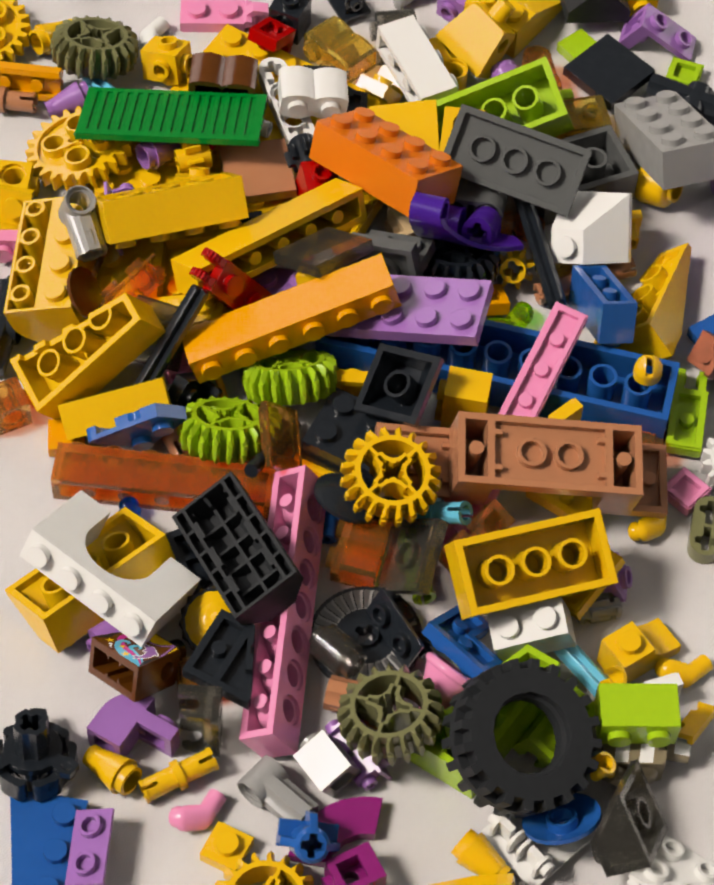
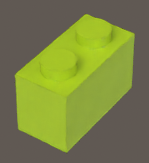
[594,683,681,748]

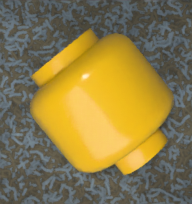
[635,167,683,208]

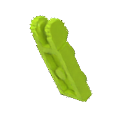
[665,368,709,458]

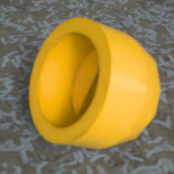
[633,355,663,386]

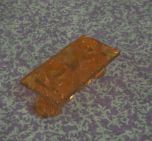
[97,253,167,309]

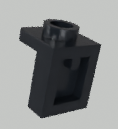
[168,372,222,408]

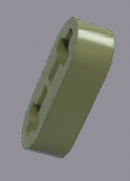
[687,496,714,564]

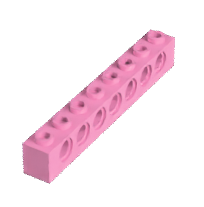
[239,465,326,758]

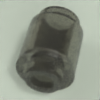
[309,624,367,679]

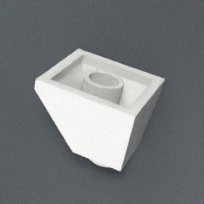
[551,191,632,265]

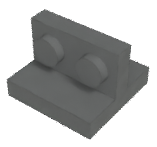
[347,229,436,276]

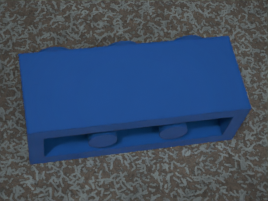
[568,265,638,347]

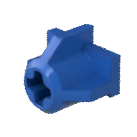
[275,810,340,864]

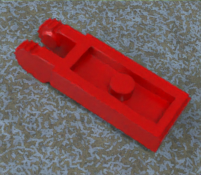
[189,247,272,311]

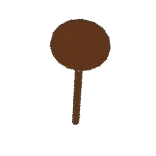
[67,243,110,319]

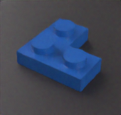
[421,605,503,679]

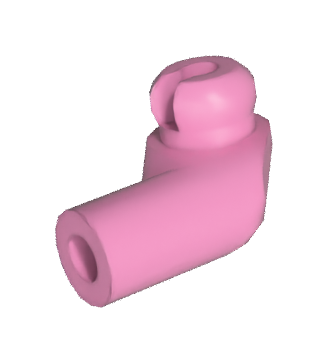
[168,789,227,832]

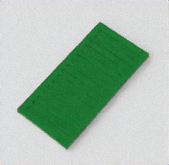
[74,87,267,147]

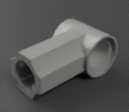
[58,185,108,262]
[237,755,319,820]

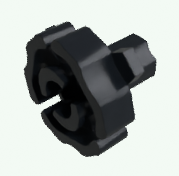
[0,708,79,802]

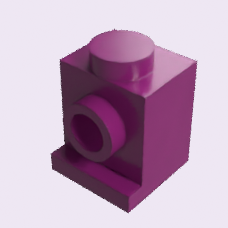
[321,841,387,885]

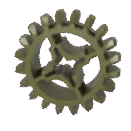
[50,15,139,81]
[337,663,445,767]

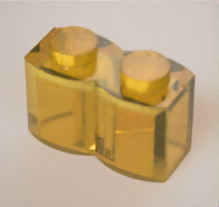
[303,16,376,83]

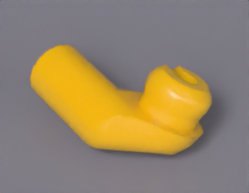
[628,516,667,542]
[654,654,713,688]

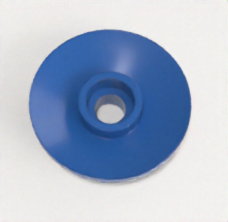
[522,793,602,845]

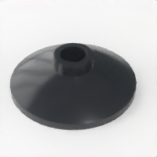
[314,473,380,524]

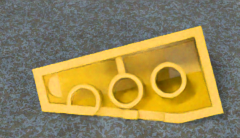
[594,243,691,360]

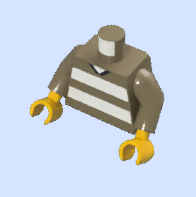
[590,665,691,792]

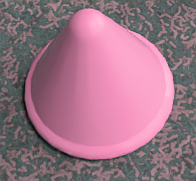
[418,652,470,709]

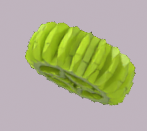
[242,348,339,407]
[177,395,276,465]

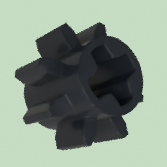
[283,133,313,173]

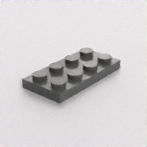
[444,104,592,218]

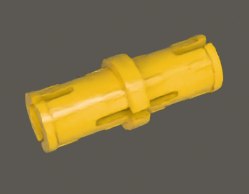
[137,747,219,804]

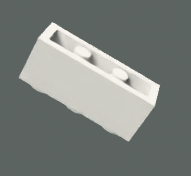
[375,15,459,102]

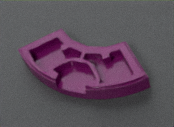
[288,797,383,868]

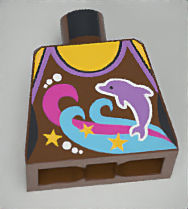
[88,632,186,702]

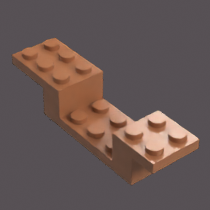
[375,411,668,518]

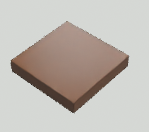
[219,138,297,204]

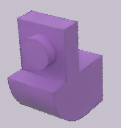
[87,694,180,758]

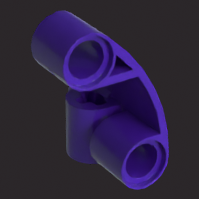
[409,192,524,252]

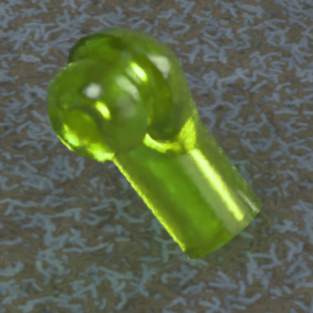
[487,301,534,328]

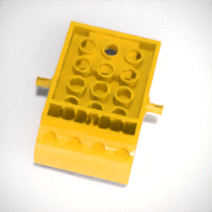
[3,197,242,343]

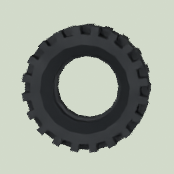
[441,658,602,818]

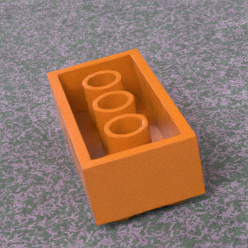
[309,107,463,217]

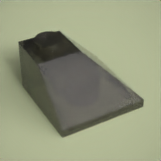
[591,759,669,877]

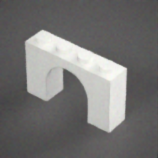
[19,490,201,648]

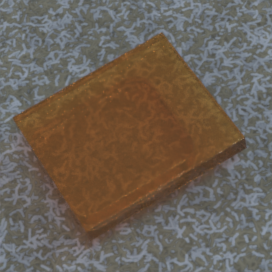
[258,401,302,471]

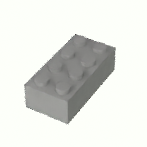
[614,90,714,190]

